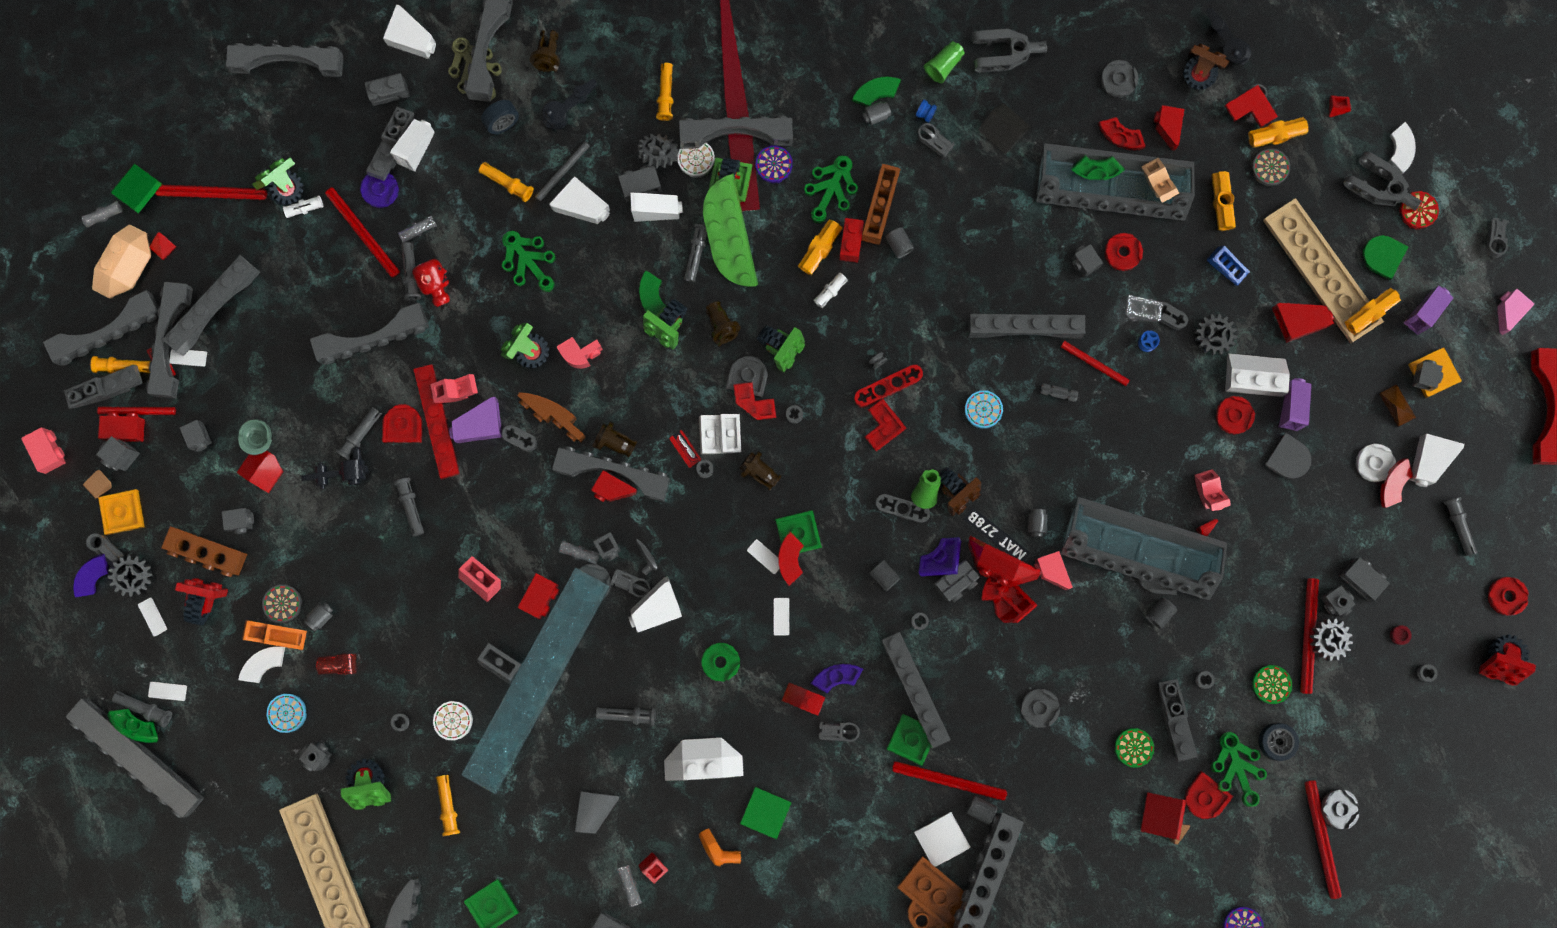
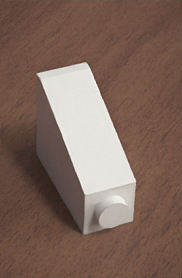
[383,5,436,59]
[390,119,435,172]
[550,177,610,224]
[630,193,683,222]
[1410,434,1464,487]
[629,576,682,632]

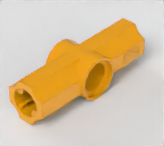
[1248,117,1308,148]
[1212,171,1236,231]
[798,219,843,275]
[1344,288,1401,335]

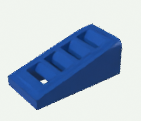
[1207,245,1249,286]

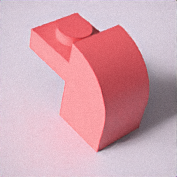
[557,337,603,369]
[430,374,478,403]
[1194,469,1230,511]

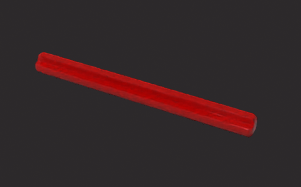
[155,185,267,200]
[325,188,399,278]
[1301,578,1319,694]
[892,762,1007,800]
[1304,780,1342,899]

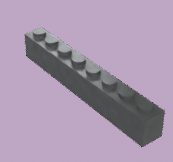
[66,698,204,818]

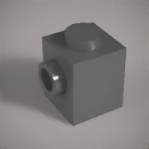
[1072,244,1103,277]
[1412,360,1443,391]
[179,420,212,452]
[222,508,254,534]
[593,532,621,561]

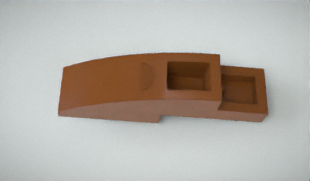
[517,393,586,443]

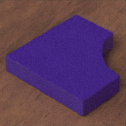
[918,537,961,576]

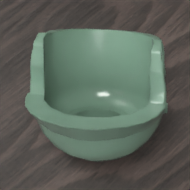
[238,419,272,455]

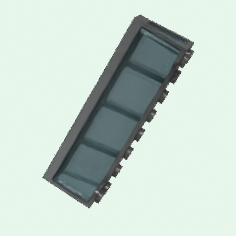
[1036,143,1195,221]
[1061,497,1227,601]

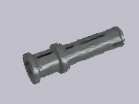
[684,224,707,282]
[401,242,421,301]
[335,407,382,460]
[393,477,424,537]
[1443,497,1478,556]
[112,691,172,728]
[596,707,656,726]

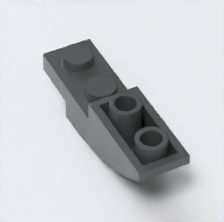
[366,107,414,181]
[64,365,143,409]
[1158,679,1198,762]
[385,878,421,928]

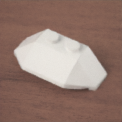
[664,738,743,781]

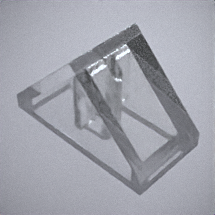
[1125,295,1163,322]

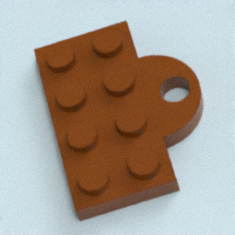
[897,856,976,928]

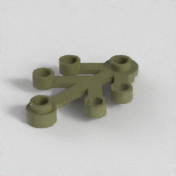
[448,38,502,100]

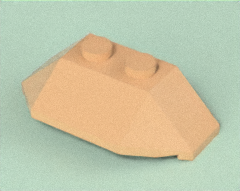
[92,224,151,298]

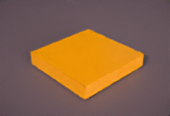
[1408,347,1462,398]
[98,489,145,535]

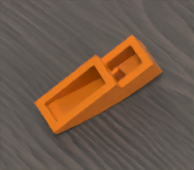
[242,620,307,650]

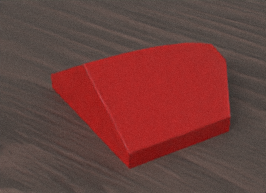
[237,450,283,493]
[993,585,1037,623]

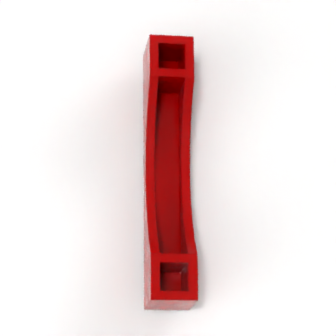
[1531,348,1557,465]

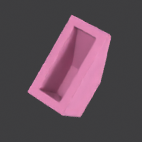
[1497,289,1534,335]

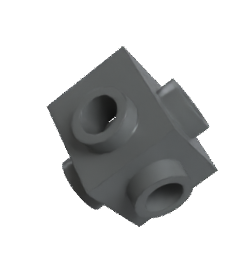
[1320,585,1356,617]
[299,742,332,771]

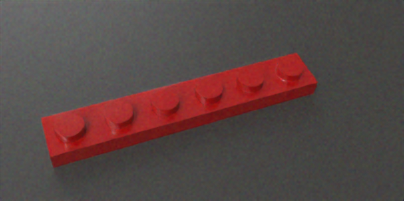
[414,364,460,479]

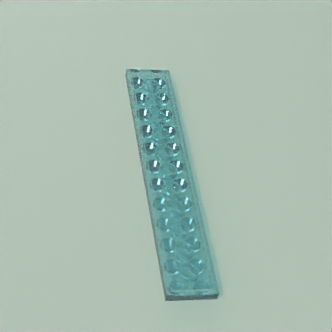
[462,568,610,794]

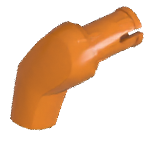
[699,828,741,867]

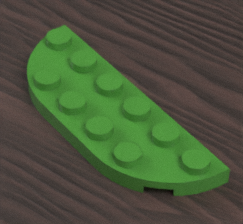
[703,174,758,286]

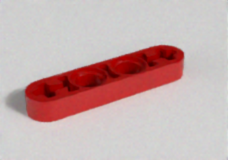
[854,365,923,407]

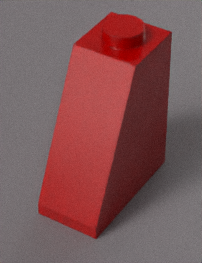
[1272,303,1334,343]

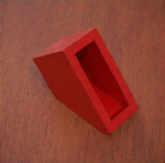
[1154,105,1184,151]
[592,470,638,502]
[782,683,825,716]

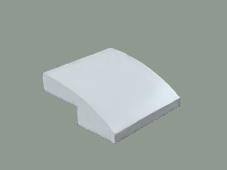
[699,414,741,454]
[914,812,970,867]

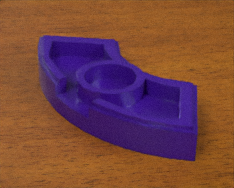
[73,554,109,597]
[811,664,863,693]

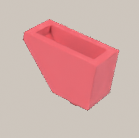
[1034,551,1073,590]

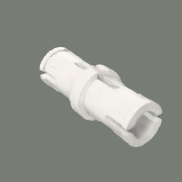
[283,196,324,218]
[814,273,848,308]

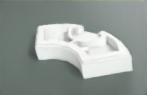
[1389,122,1415,174]
[238,647,285,683]

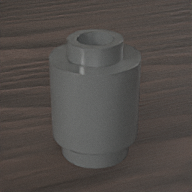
[862,101,891,125]
[1028,509,1048,537]
[304,602,333,631]

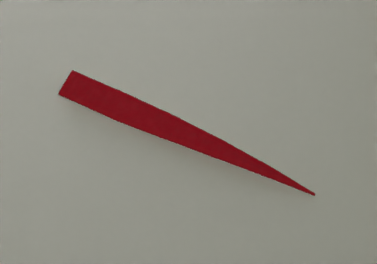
[720,0,760,211]

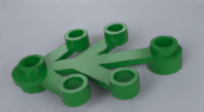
[804,156,858,223]
[502,231,556,292]
[1211,732,1267,807]

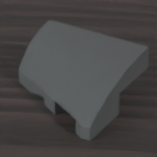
[575,791,619,833]

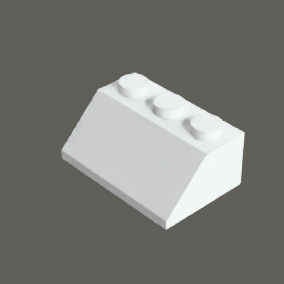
[1225,354,1290,397]

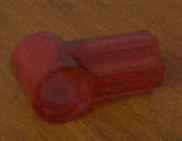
[316,654,357,675]

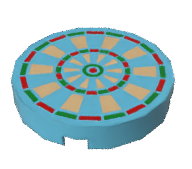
[965,391,1003,429]
[266,694,307,733]

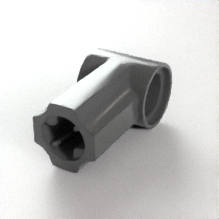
[86,533,126,567]

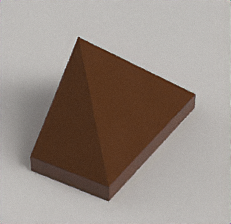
[1379,384,1416,427]

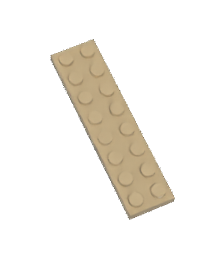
[1263,198,1384,343]
[279,794,371,928]

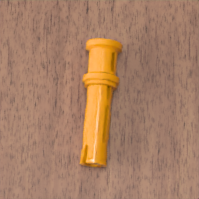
[656,63,673,121]
[479,162,534,202]
[91,356,151,374]
[436,775,460,836]

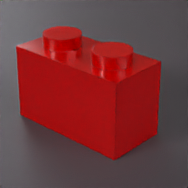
[840,218,864,263]
[98,413,145,442]
[518,573,559,619]

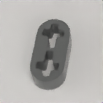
[1153,302,1188,330]
[502,425,537,452]

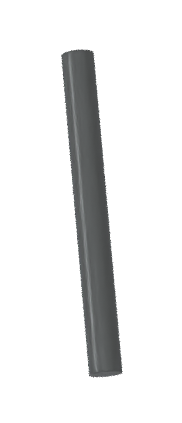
[535,141,590,202]

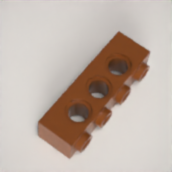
[862,164,901,245]
[161,526,247,577]

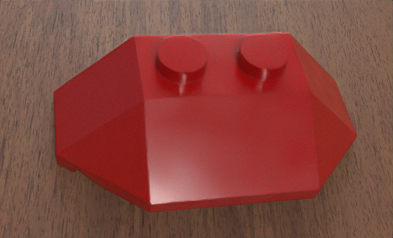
[968,536,1041,587]

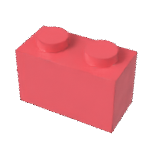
[21,427,66,474]
[459,556,501,602]

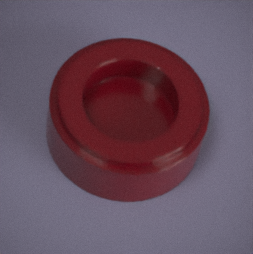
[1390,625,1412,645]

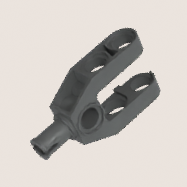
[971,29,1047,72]
[1343,151,1422,211]

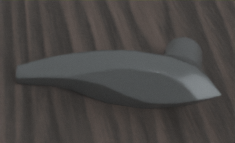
[636,539,657,575]

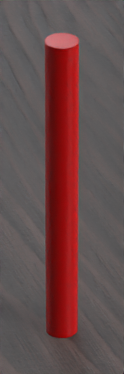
[1061,341,1130,386]
[97,407,176,415]

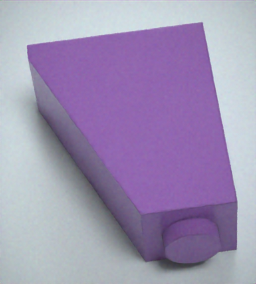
[1403,286,1453,335]
[1279,378,1311,431]
[449,397,502,443]

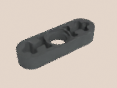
[875,494,930,523]

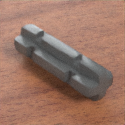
[1040,383,1078,402]

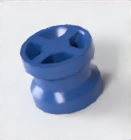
[915,100,937,123]
[1138,331,1160,352]

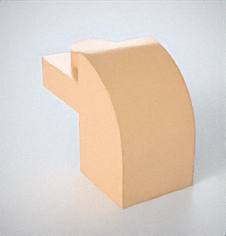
[1141,158,1179,202]

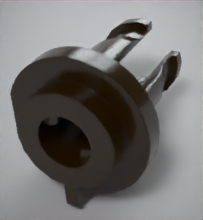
[530,30,560,72]
[705,301,741,346]
[592,421,637,458]
[739,451,781,491]

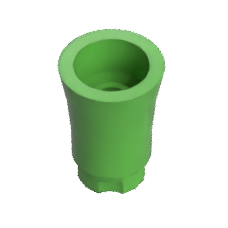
[924,41,965,83]
[911,469,941,509]

